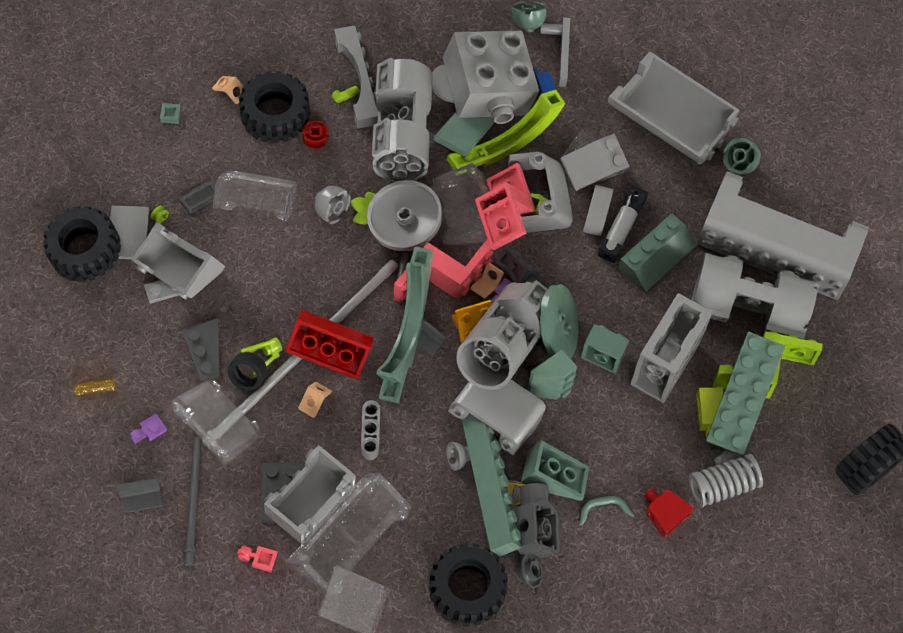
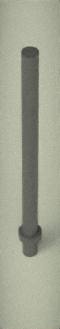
[183,438,202,566]

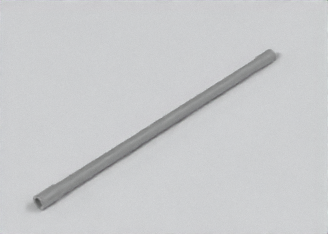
[201,260,398,449]

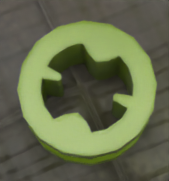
[150,206,169,224]

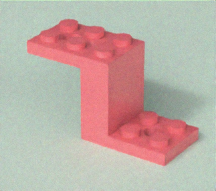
[475,163,537,250]
[394,239,494,304]

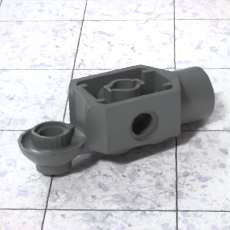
[514,483,560,587]

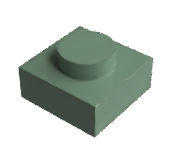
[160,103,181,124]

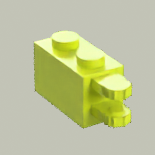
[696,388,723,438]

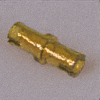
[74,378,116,396]

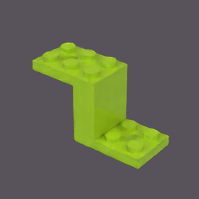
[713,331,823,399]

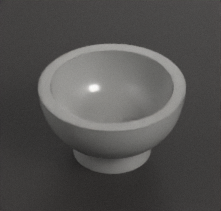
[446,442,470,471]

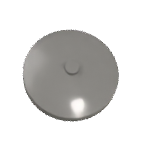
[367,180,443,251]

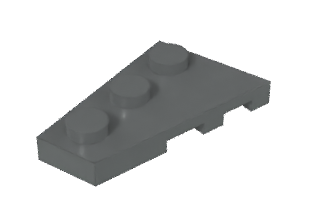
[182,318,220,383]

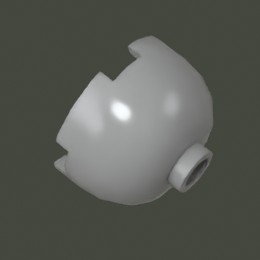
[315,186,351,224]

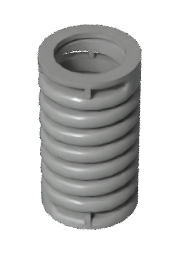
[688,454,763,508]

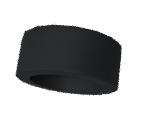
[227,352,267,391]

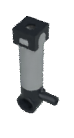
[597,185,649,263]

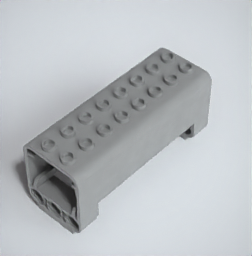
[697,171,869,301]

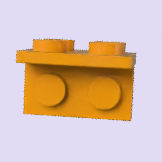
[451,300,493,344]

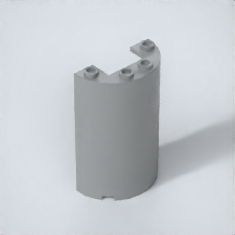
[608,52,739,164]

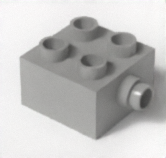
[442,31,539,124]

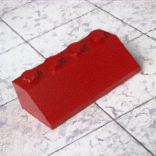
[285,310,374,380]

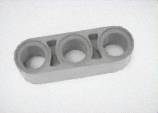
[583,185,614,237]
[361,400,380,460]

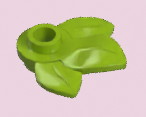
[350,192,376,225]

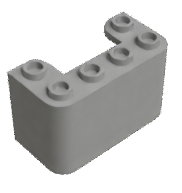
[264,445,356,545]

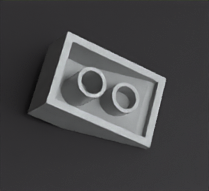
[560,134,630,192]

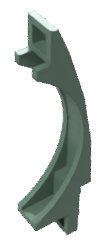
[376,247,434,404]

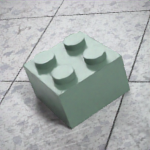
[581,324,630,374]

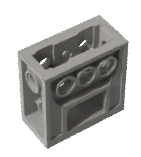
[630,293,713,403]

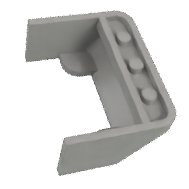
[508,152,573,233]

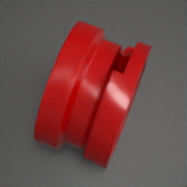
[303,120,329,149]

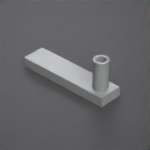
[540,18,570,87]

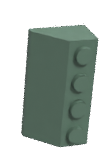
[618,213,696,293]

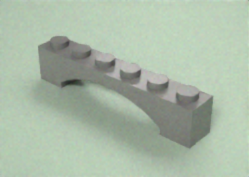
[334,26,378,129]

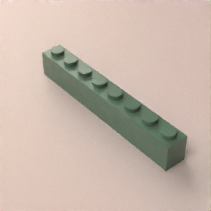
[462,413,521,557]

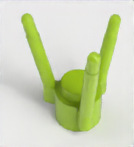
[240,337,282,377]

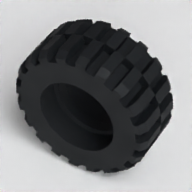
[239,71,310,143]
[43,206,121,282]
[835,424,903,495]
[429,543,508,626]

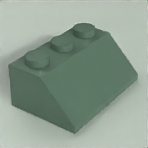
[527,350,577,400]

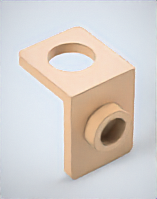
[212,76,243,104]
[470,263,504,299]
[298,382,332,418]

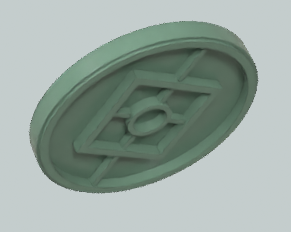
[540,284,579,359]

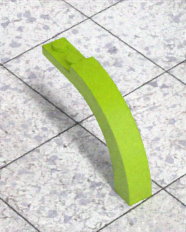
[447,89,565,173]

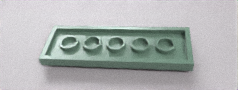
[706,332,785,456]

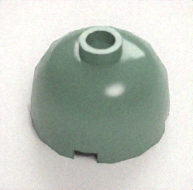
[511,2,547,32]
[723,138,761,175]

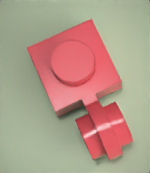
[237,546,278,573]

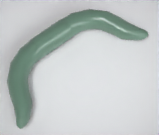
[579,496,634,526]

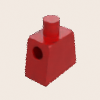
[644,488,694,538]

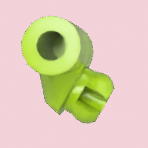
[332,86,360,103]

